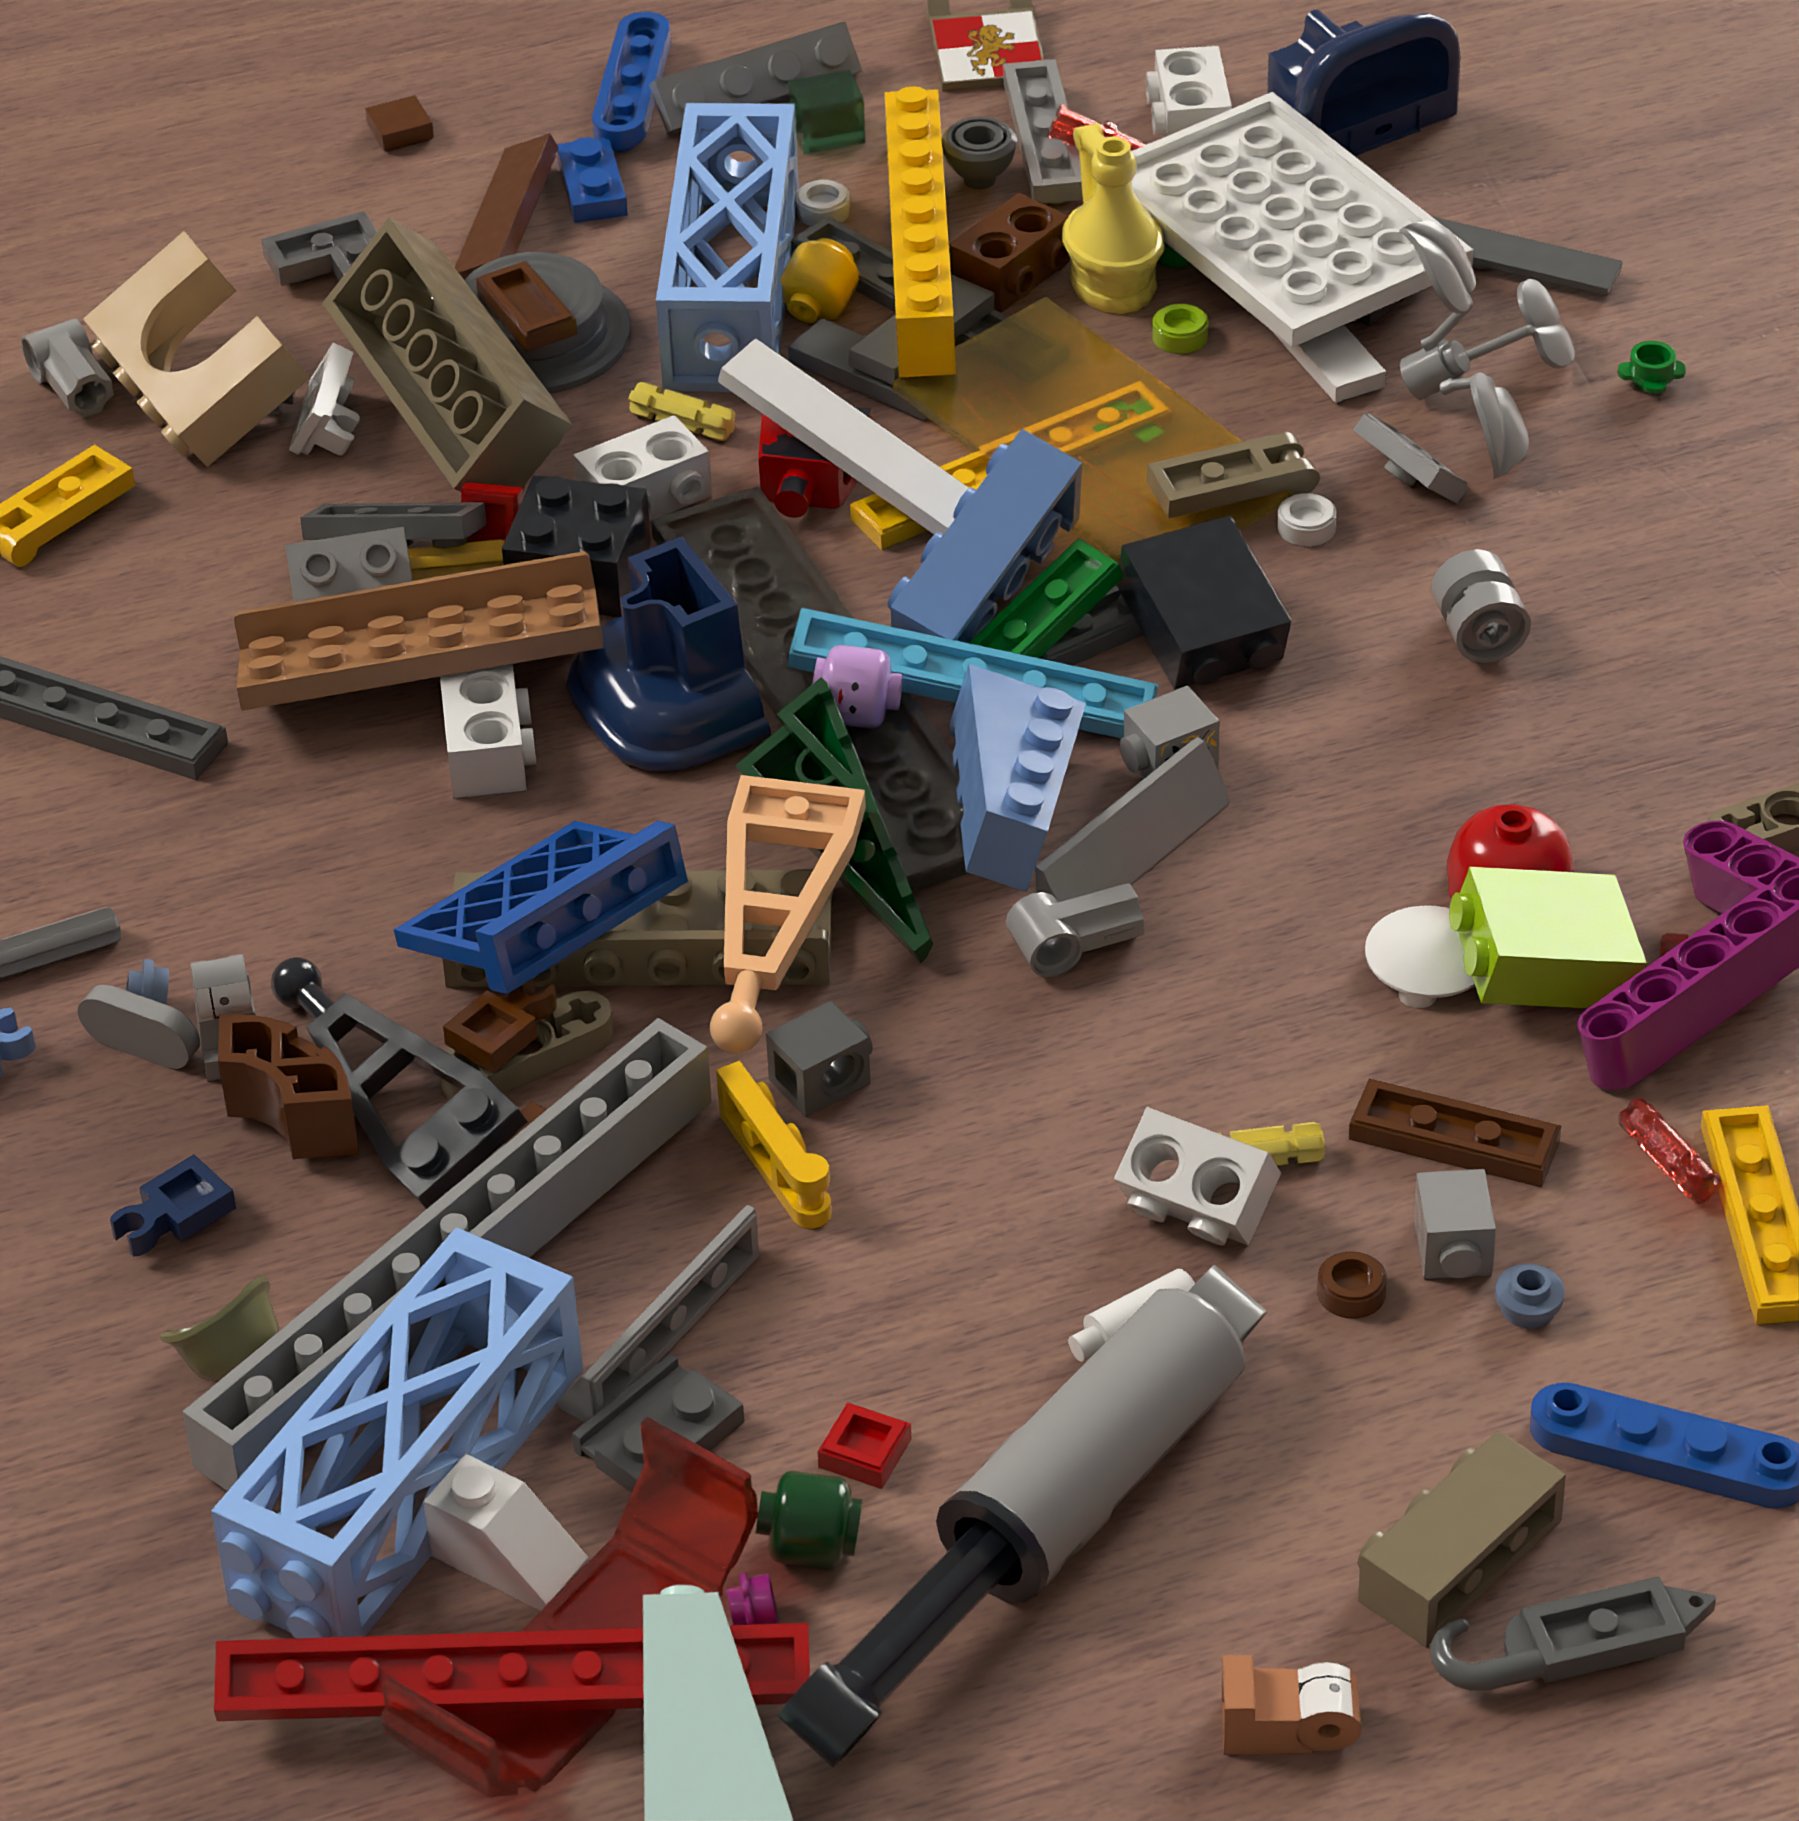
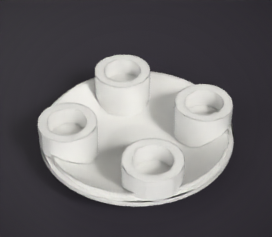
[1365,906,1476,1008]

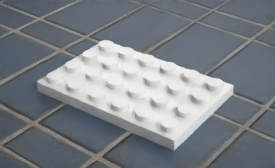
[1131,92,1473,348]

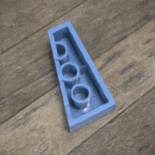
[887,429,1082,643]
[949,664,1086,892]

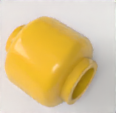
[780,238,859,323]

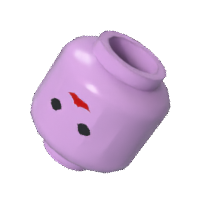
[813,645,903,729]

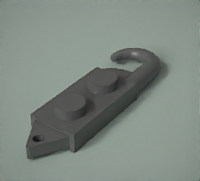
[1430,1576,1716,1691]

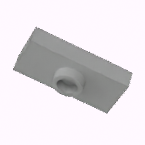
[1353,413,1469,504]

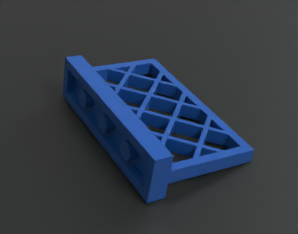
[393,821,688,994]

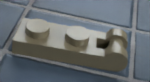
[1146,432,1320,518]

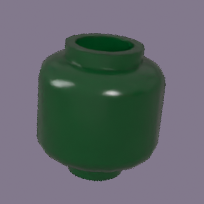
[755,1470,862,1570]

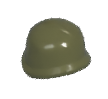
[159,1276,280,1382]

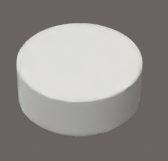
[795,180,850,227]
[1277,493,1337,547]

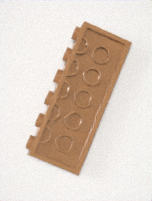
[234,552,604,711]

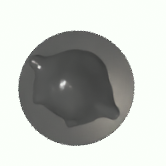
[464,252,631,394]

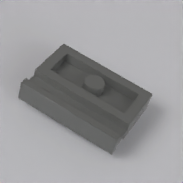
[572,1353,745,1503]

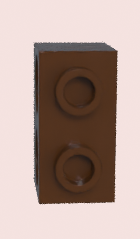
[949,192,1070,313]

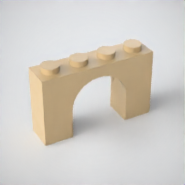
[83,231,311,467]

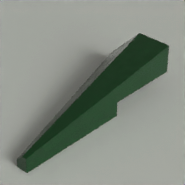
[736,677,933,963]

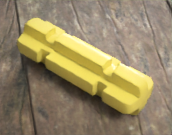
[629,382,736,441]
[1218,1122,1325,1166]

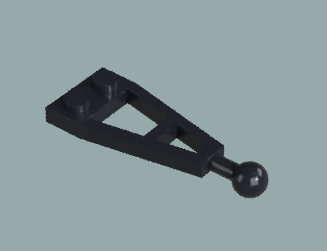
[271,957,528,1209]

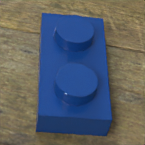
[557,137,628,223]

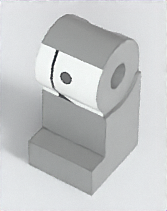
[190,954,256,1082]

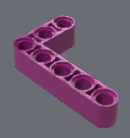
[1577,821,1799,1090]

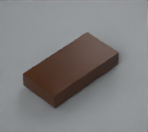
[476,261,578,352]

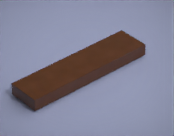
[455,133,559,280]

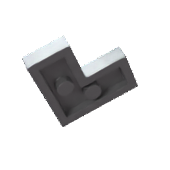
[261,211,377,286]

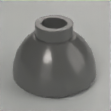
[942,117,1017,189]

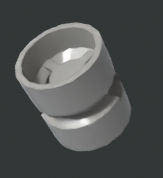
[1431,549,1531,663]

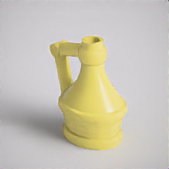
[1062,123,1164,314]

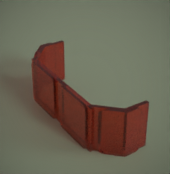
[381,1417,758,1798]

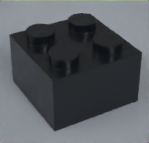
[502,475,651,617]

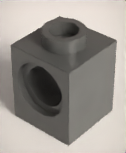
[766,1000,873,1117]

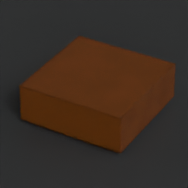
[365,95,434,151]

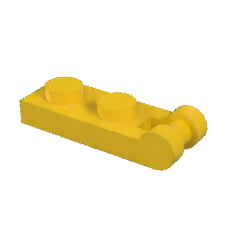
[0,444,135,567]
[716,1060,832,1229]

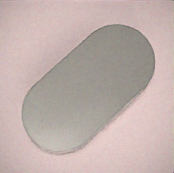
[77,985,200,1069]

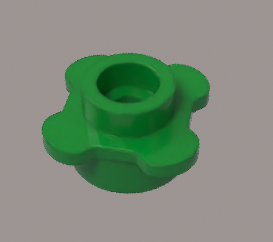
[1618,341,1686,394]

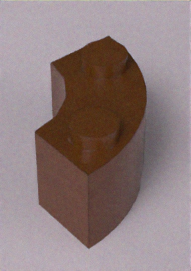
[218,1014,359,1159]

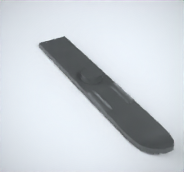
[1431,216,1623,295]

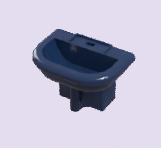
[1267,9,1461,156]
[566,536,771,772]

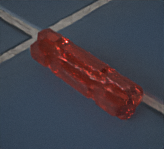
[1618,1098,1721,1204]

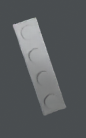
[649,21,863,135]
[1003,59,1083,204]

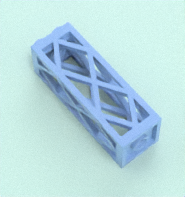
[656,103,799,392]
[211,1227,583,1638]

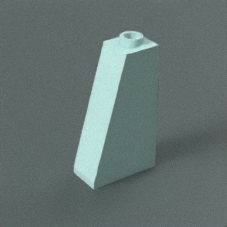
[643,1585,793,1821]

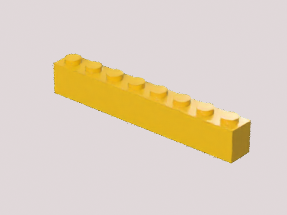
[885,86,956,377]

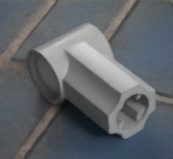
[21,318,114,418]
[1006,883,1144,978]

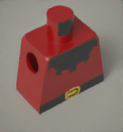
[758,407,872,518]

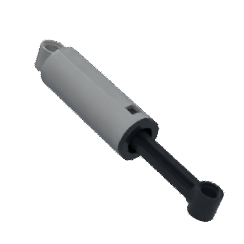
[777,1265,1267,1768]

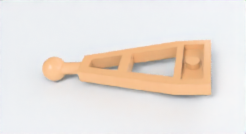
[710,775,866,1054]

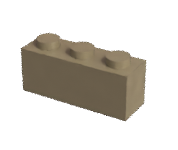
[1357,1430,1566,1647]

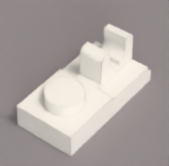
[289,342,360,456]

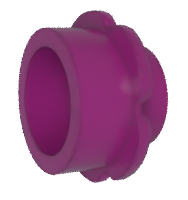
[727,1572,779,1625]

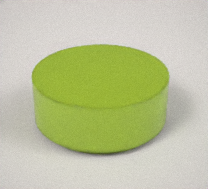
[1152,304,1209,354]

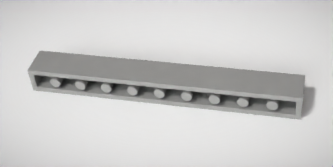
[182,1018,712,1491]

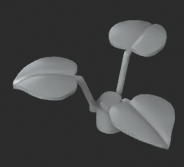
[1399,221,1575,479]

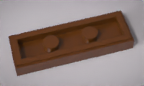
[1349,1078,1561,1188]

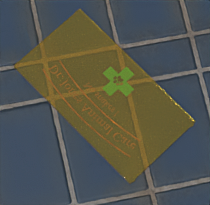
[892,297,1293,563]

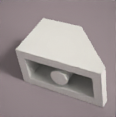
[423,1454,589,1614]

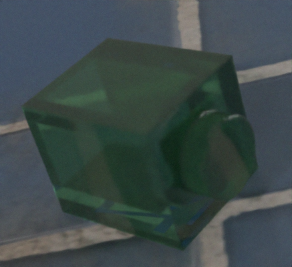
[783,69,866,154]

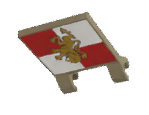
[926,0,1044,91]

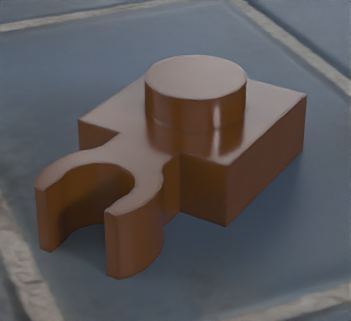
[443,978,557,1073]

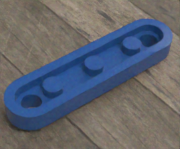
[592,12,671,152]
[1530,1383,1799,1508]

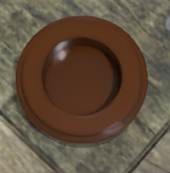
[1317,1251,1387,1318]

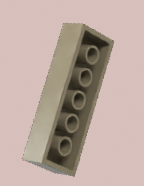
[322,217,573,492]

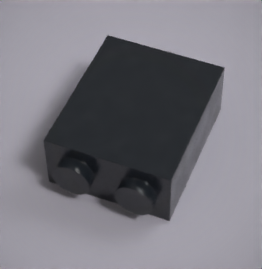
[1116,515,1292,690]

